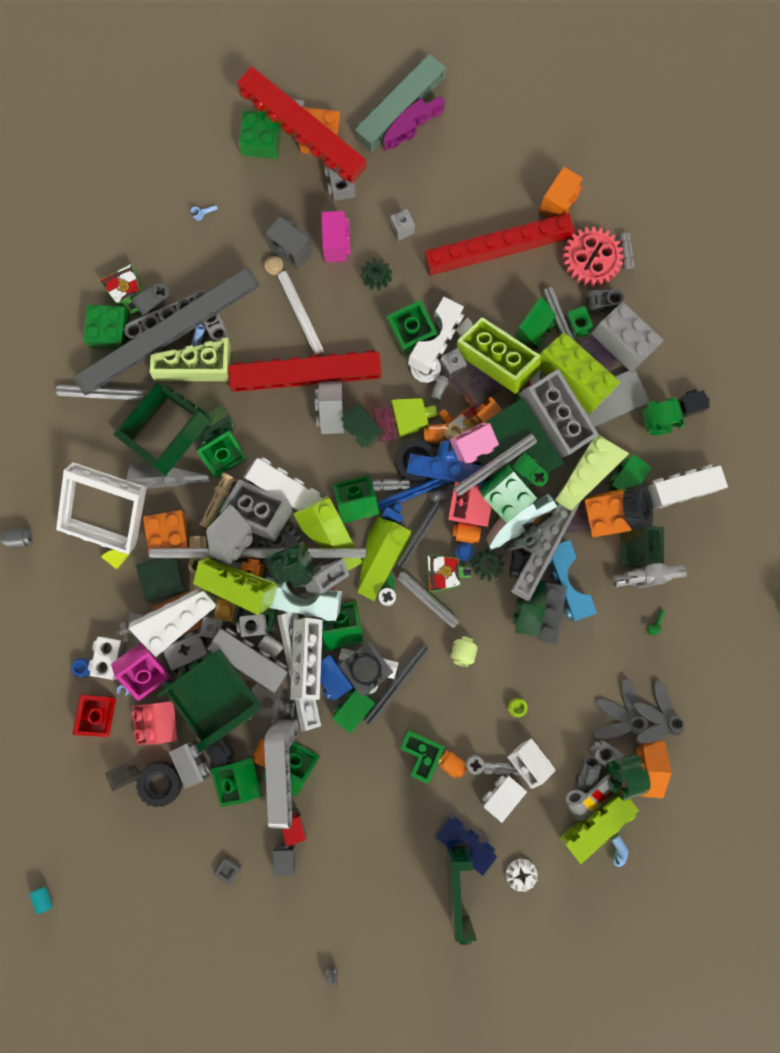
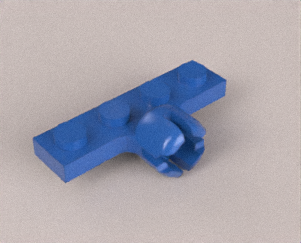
[407,440,484,486]

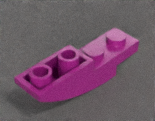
[383,96,445,151]

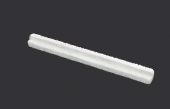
[278,271,324,355]

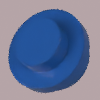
[455,542,474,561]
[71,658,90,678]

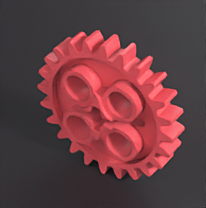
[562,226,624,287]

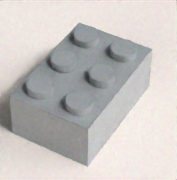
[592,302,664,372]
[219,479,294,542]

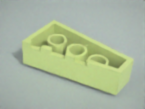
[150,337,231,381]
[555,435,629,511]

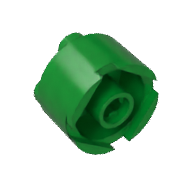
[641,397,685,436]

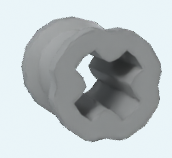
[466,755,485,775]

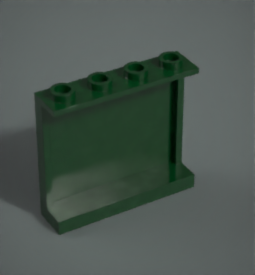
[475,398,564,486]
[157,649,263,753]
[446,846,477,945]

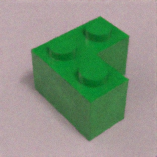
[400,729,445,784]

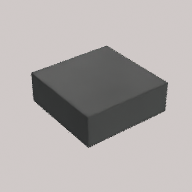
[213,856,241,885]

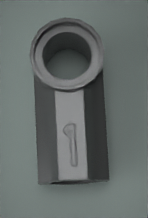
[575,756,601,793]

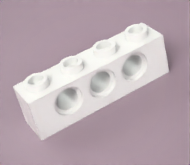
[290,618,323,701]

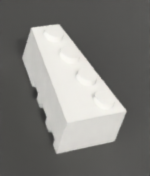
[242,457,322,511]
[647,464,728,510]
[128,588,217,657]

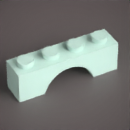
[265,577,342,621]

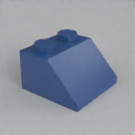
[320,655,354,701]

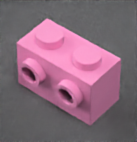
[450,422,499,463]

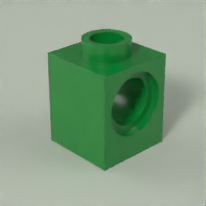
[565,306,593,338]

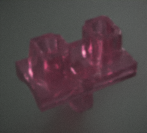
[373,406,398,442]

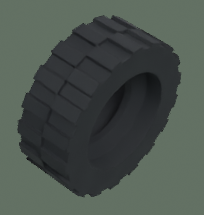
[395,439,436,483]
[623,485,653,529]
[136,761,183,807]

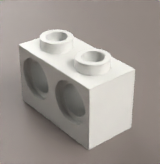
[88,637,125,680]

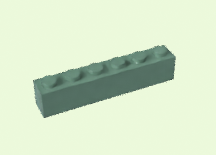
[355,54,446,152]

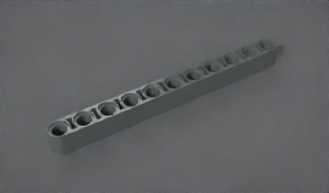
[74,268,260,395]

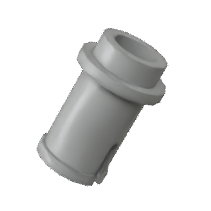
[430,375,449,401]

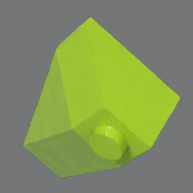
[293,495,363,571]
[357,517,411,602]

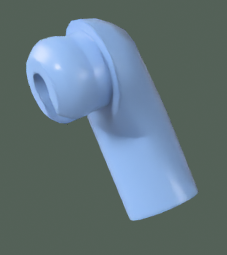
[191,324,205,347]
[611,835,629,867]

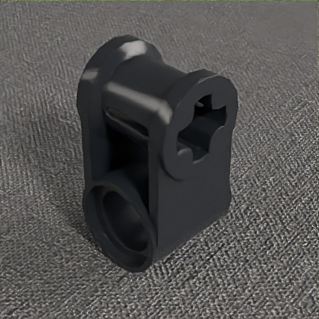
[510,548,531,578]

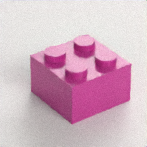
[322,211,350,262]
[111,642,171,701]

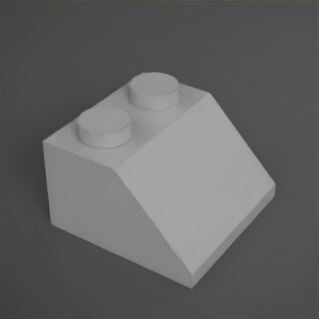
[206,505,253,566]

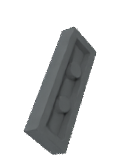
[537,582,567,644]

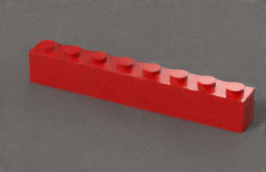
[237,66,366,184]
[424,213,574,276]
[228,350,382,392]

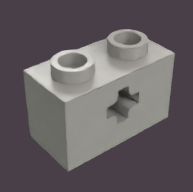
[163,631,209,671]

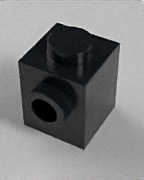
[678,389,710,418]
[204,736,235,766]

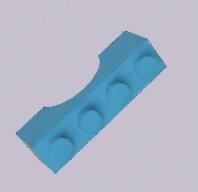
[549,540,597,621]

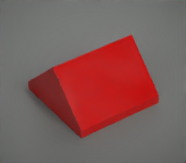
[72,694,116,737]

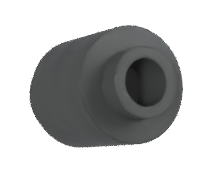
[1,527,33,548]

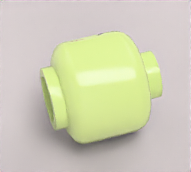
[450,637,478,667]

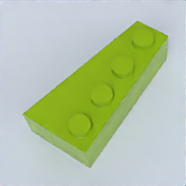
[559,793,639,864]

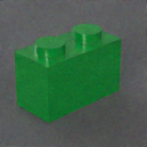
[608,454,652,491]
[332,689,376,734]

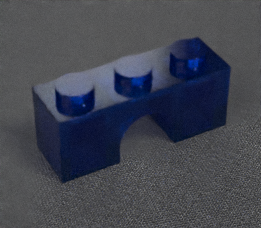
[434,816,497,876]

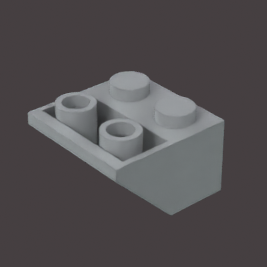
[169,740,211,789]

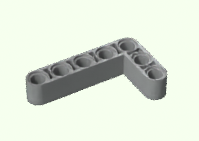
[124,291,229,342]
[264,719,298,829]

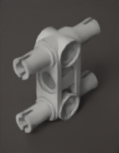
[612,563,687,588]

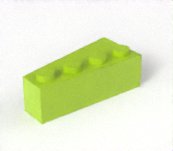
[193,558,278,615]

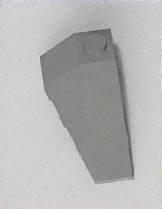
[126,460,211,489]

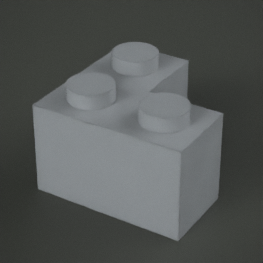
[315,381,344,434]

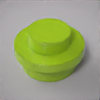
[508,698,528,717]

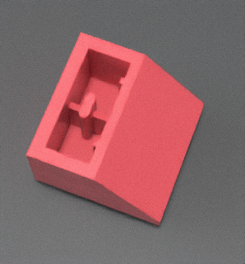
[448,482,491,527]
[131,701,177,745]

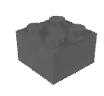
[266,216,312,270]

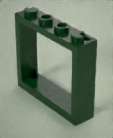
[113,382,211,476]

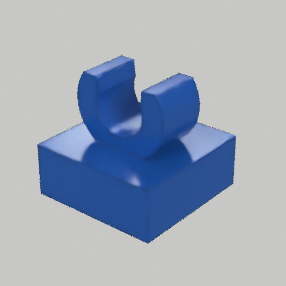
[382,503,404,525]

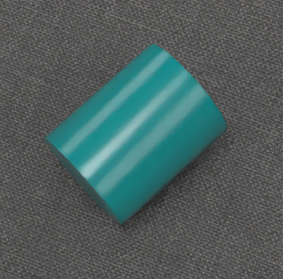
[28,886,53,915]

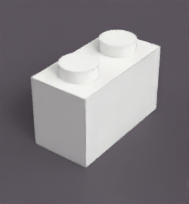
[507,738,556,789]
[482,775,527,823]

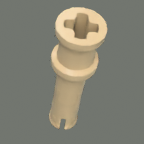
[199,472,238,529]

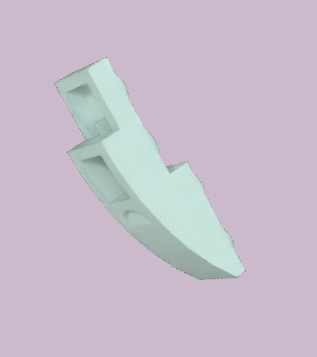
[486,493,557,550]

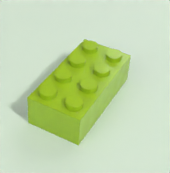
[457,317,541,394]
[540,332,621,415]

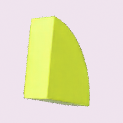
[101,550,130,569]

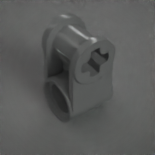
[131,283,169,316]
[586,289,624,314]

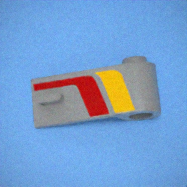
[565,774,616,821]

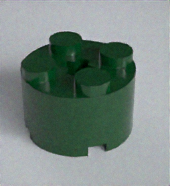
[606,754,651,801]

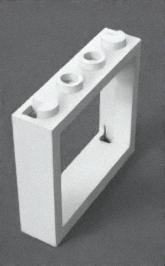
[56,462,147,554]

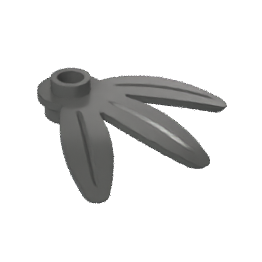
[505,513,561,553]
[592,678,649,740]
[633,680,685,743]

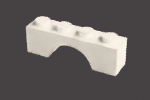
[408,297,464,375]

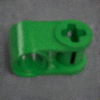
[512,452,548,486]

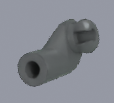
[429,482,454,502]

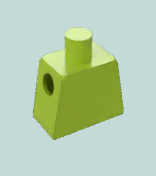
[391,398,437,439]

